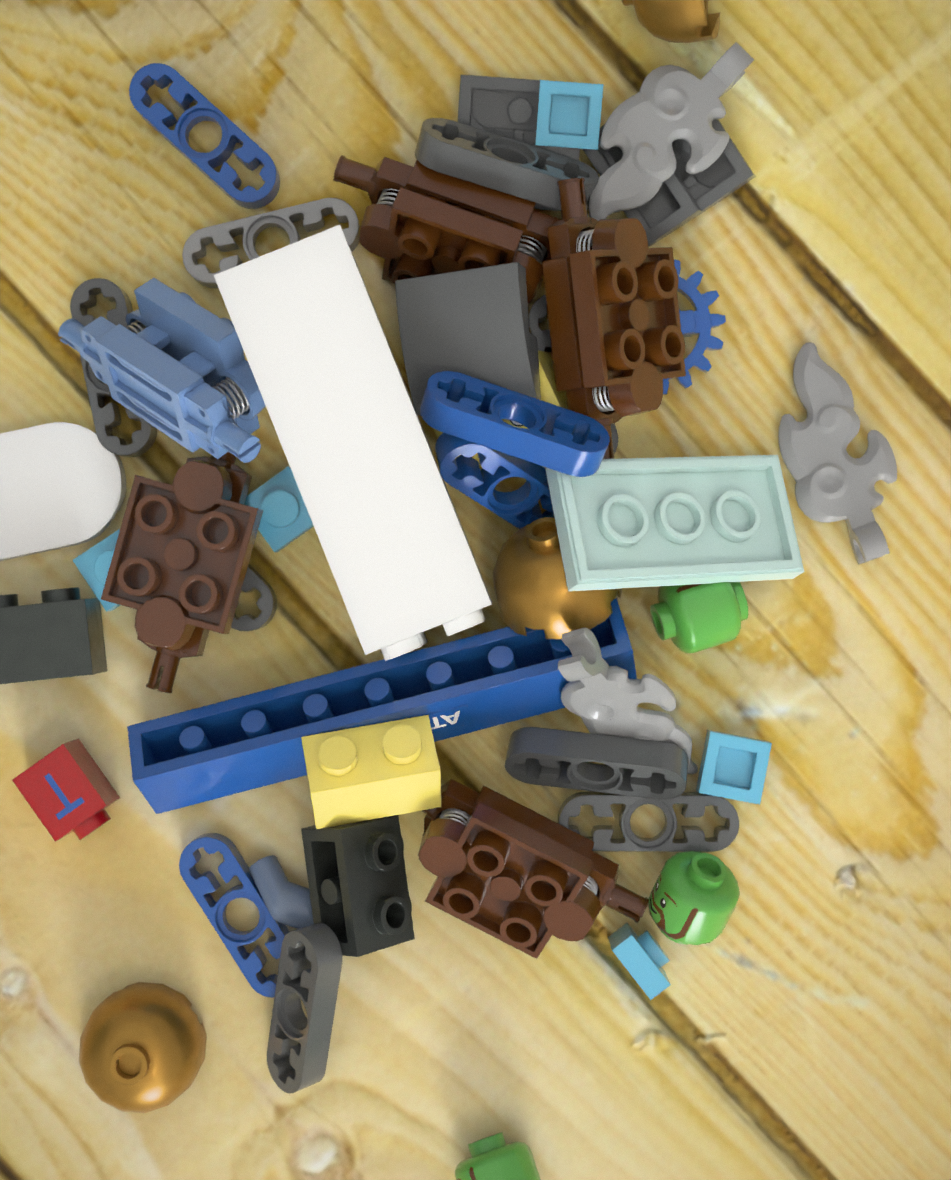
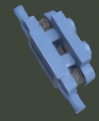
[58,278,266,463]

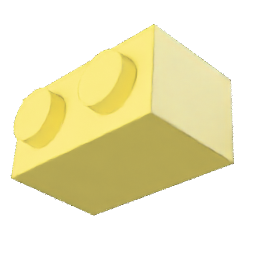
[301,715,441,830]

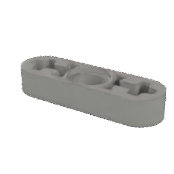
[182,198,361,288]

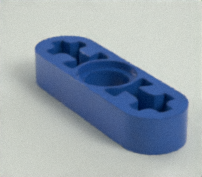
[129,63,280,209]
[420,371,610,477]
[435,433,555,529]
[179,833,290,998]

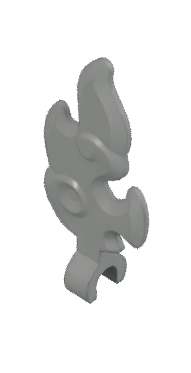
[588,42,754,221]
[778,342,897,565]
[558,628,698,774]

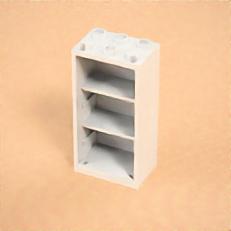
[214,224,492,661]

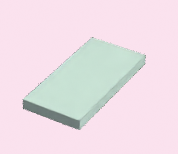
[546,455,804,591]

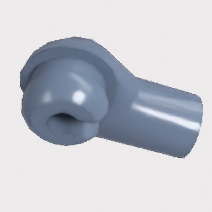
[249,855,314,929]

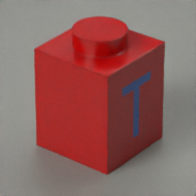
[12,738,120,842]

